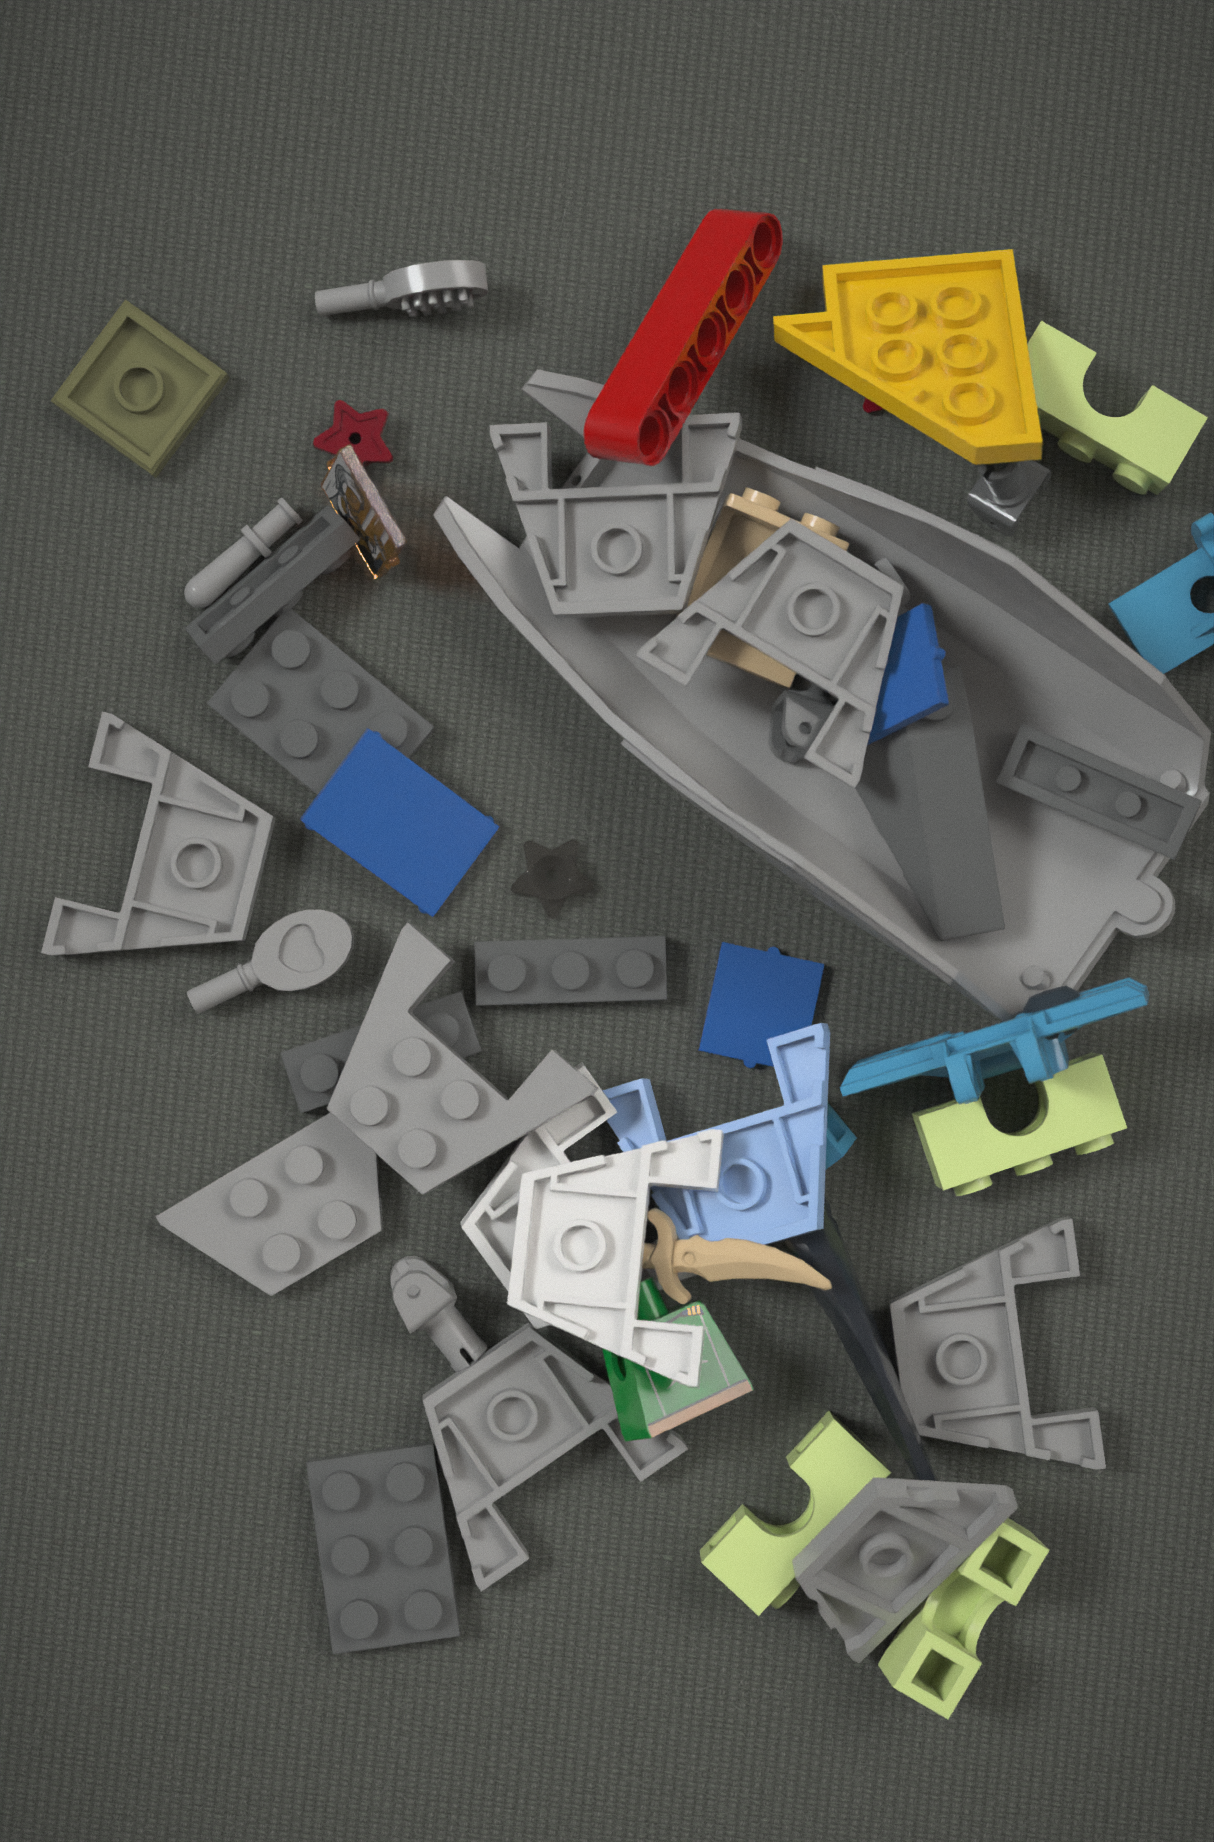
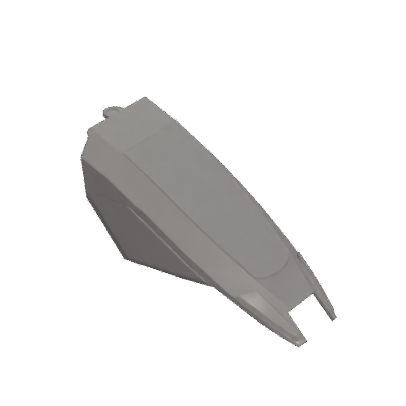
[433,369,1211,1022]

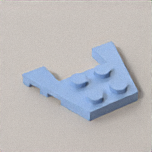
[602,1023,830,1245]

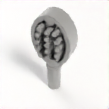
[315,260,488,317]
[187,910,354,1014]

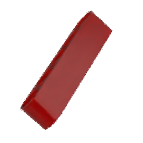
[584,209,783,467]

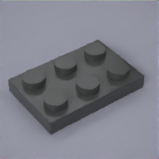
[207,609,436,795]
[306,1441,461,1654]

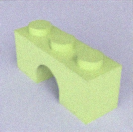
[1027,321,1208,495]
[912,1053,1127,1196]
[700,1411,891,1616]
[878,1518,1049,1719]

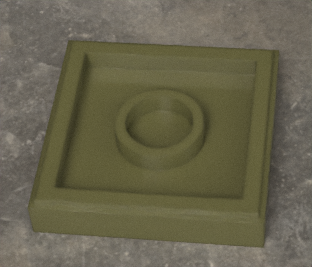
[50,299,230,479]

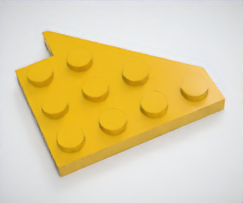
[773,249,1042,465]

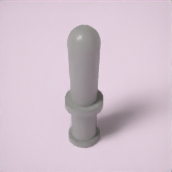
[184,497,303,608]

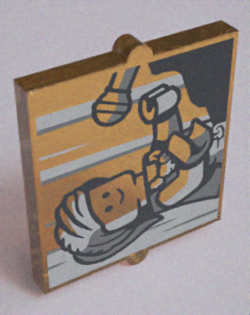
[321,444,407,579]

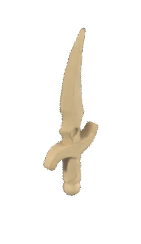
[642,1208,832,1304]

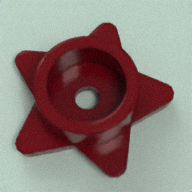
[313,400,394,478]

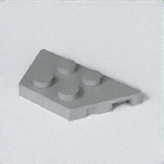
[156,1112,383,1296]
[792,1477,1018,1663]

